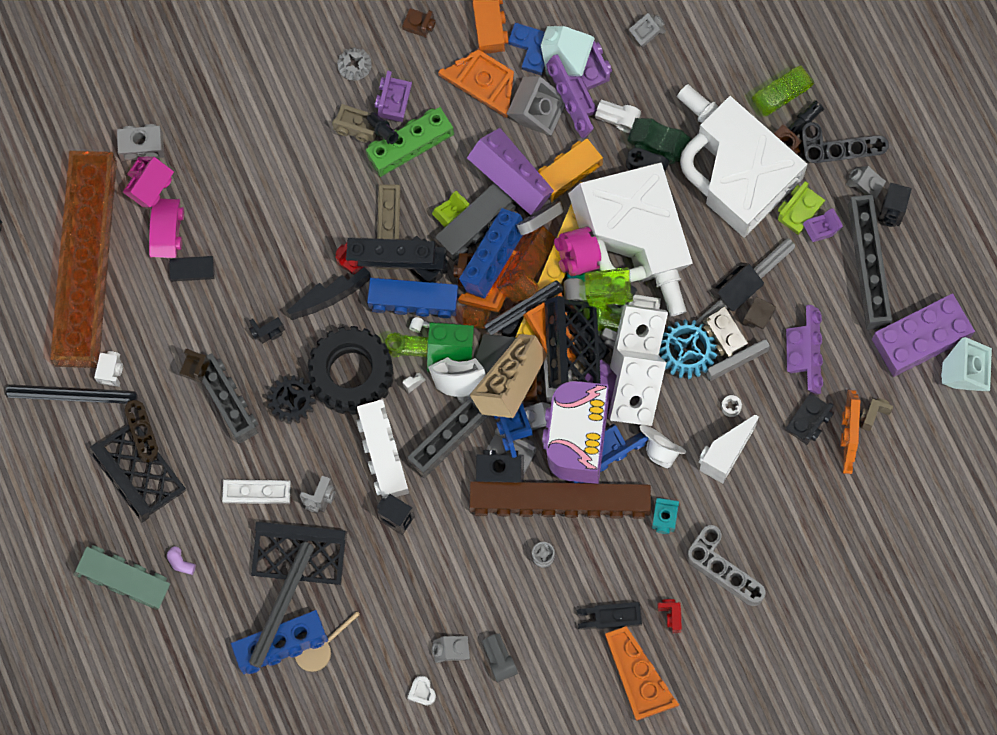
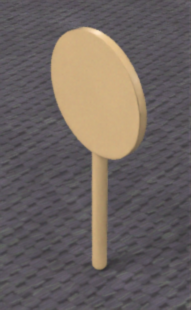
[295,612,360,672]

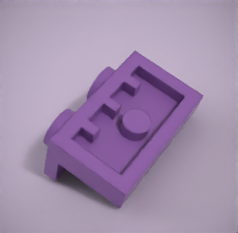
[581,41,612,90]

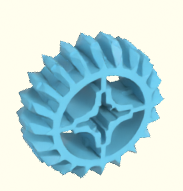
[659,319,717,379]

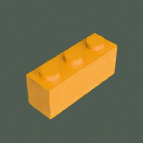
[538,139,603,202]

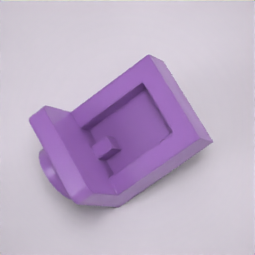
[803,208,843,242]

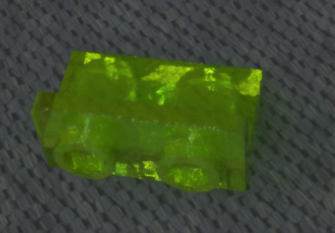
[585,268,633,307]

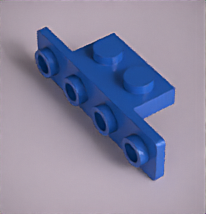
[494,403,533,458]
[571,424,649,483]

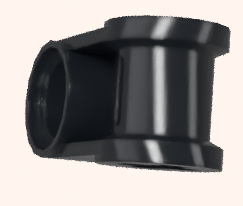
[626,148,669,172]

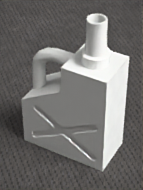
[677,84,807,238]
[568,162,693,317]

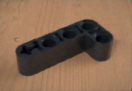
[799,122,889,163]

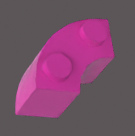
[149,199,184,258]

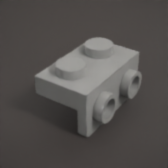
[300,475,336,513]

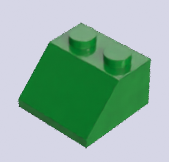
[427,323,475,372]

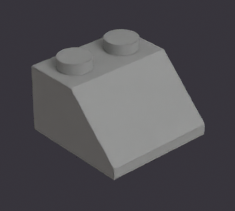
[507,76,565,136]

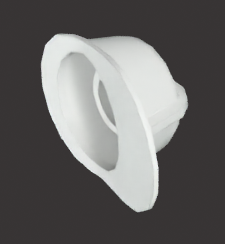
[639,425,686,468]

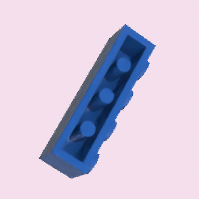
[367,278,459,318]

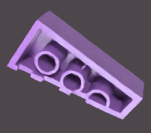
[467,128,554,215]

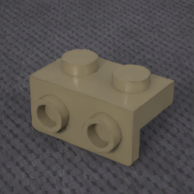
[332,104,377,143]

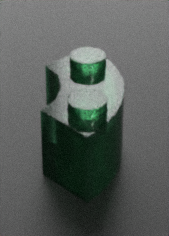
[627,118,692,164]

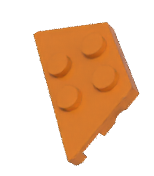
[438,49,514,118]
[840,390,860,474]

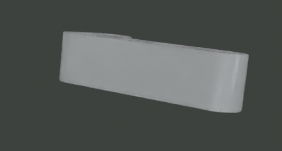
[687,525,765,606]

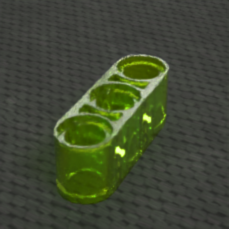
[751,65,815,117]

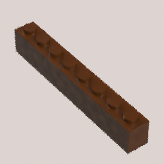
[470,481,651,519]

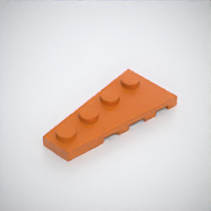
[605,626,679,721]

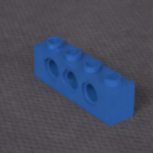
[459,208,523,299]
[231,610,329,674]

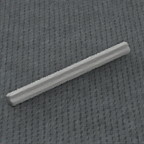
[696,238,795,327]

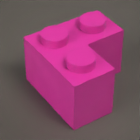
[123,156,174,208]

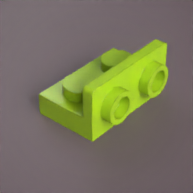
[778,181,825,235]

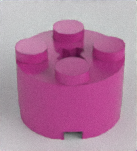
[554,226,601,276]

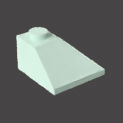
[541,26,595,76]
[941,337,992,391]

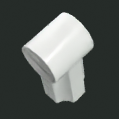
[595,100,641,133]

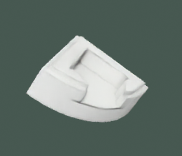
[403,373,426,393]

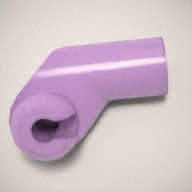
[167,547,196,575]

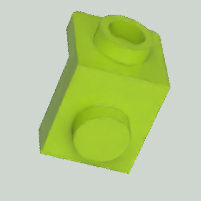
[432,191,470,227]

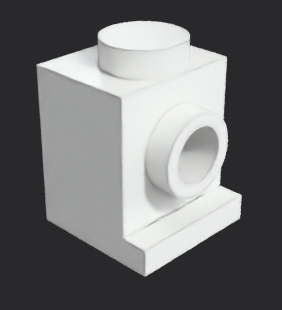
[94,351,123,387]

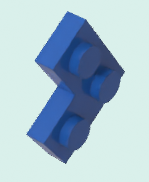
[508,23,545,76]

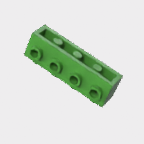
[366,107,454,177]

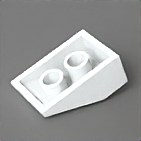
[699,415,759,484]

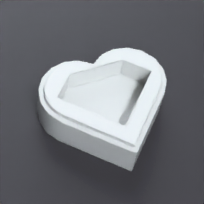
[407,676,436,706]

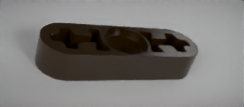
[125,400,158,462]

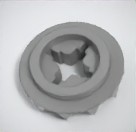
[337,47,372,81]

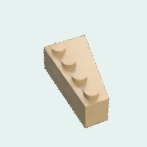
[470,334,547,418]

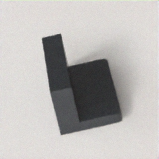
[710,262,764,311]

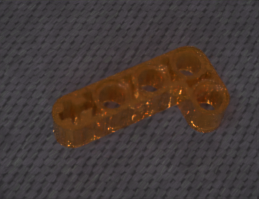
[497,226,556,302]

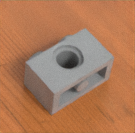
[117,124,164,161]

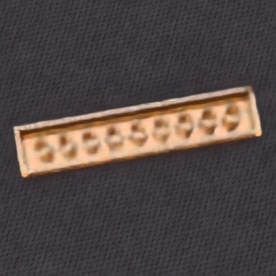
[50,151,117,368]

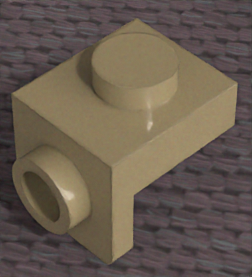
[860,398,894,431]

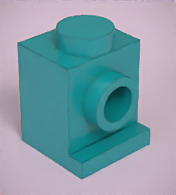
[652,498,679,534]

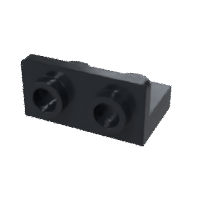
[785,393,834,445]

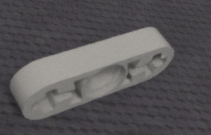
[517,201,564,235]

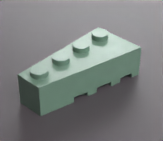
[74,545,170,610]

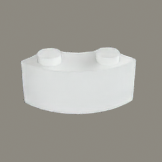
[428,357,486,397]

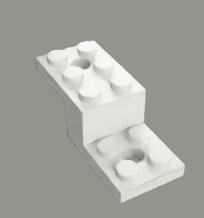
[608,304,668,426]

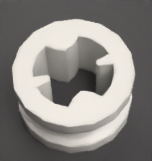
[721,395,742,417]

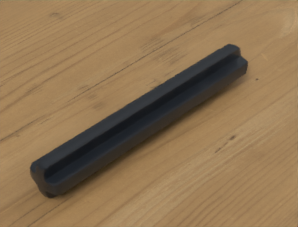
[485,280,563,335]

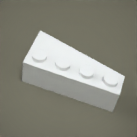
[356,399,409,498]

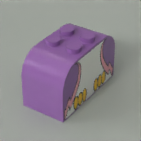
[543,381,609,484]

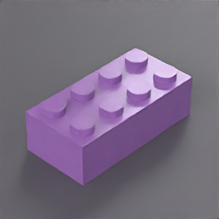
[872,293,975,377]

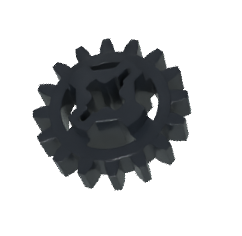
[267,375,316,424]

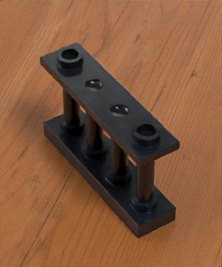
[346,238,446,270]

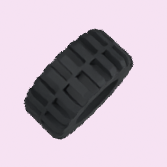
[307,326,394,415]

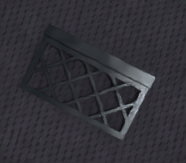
[545,296,601,389]
[90,422,186,523]
[251,522,348,585]

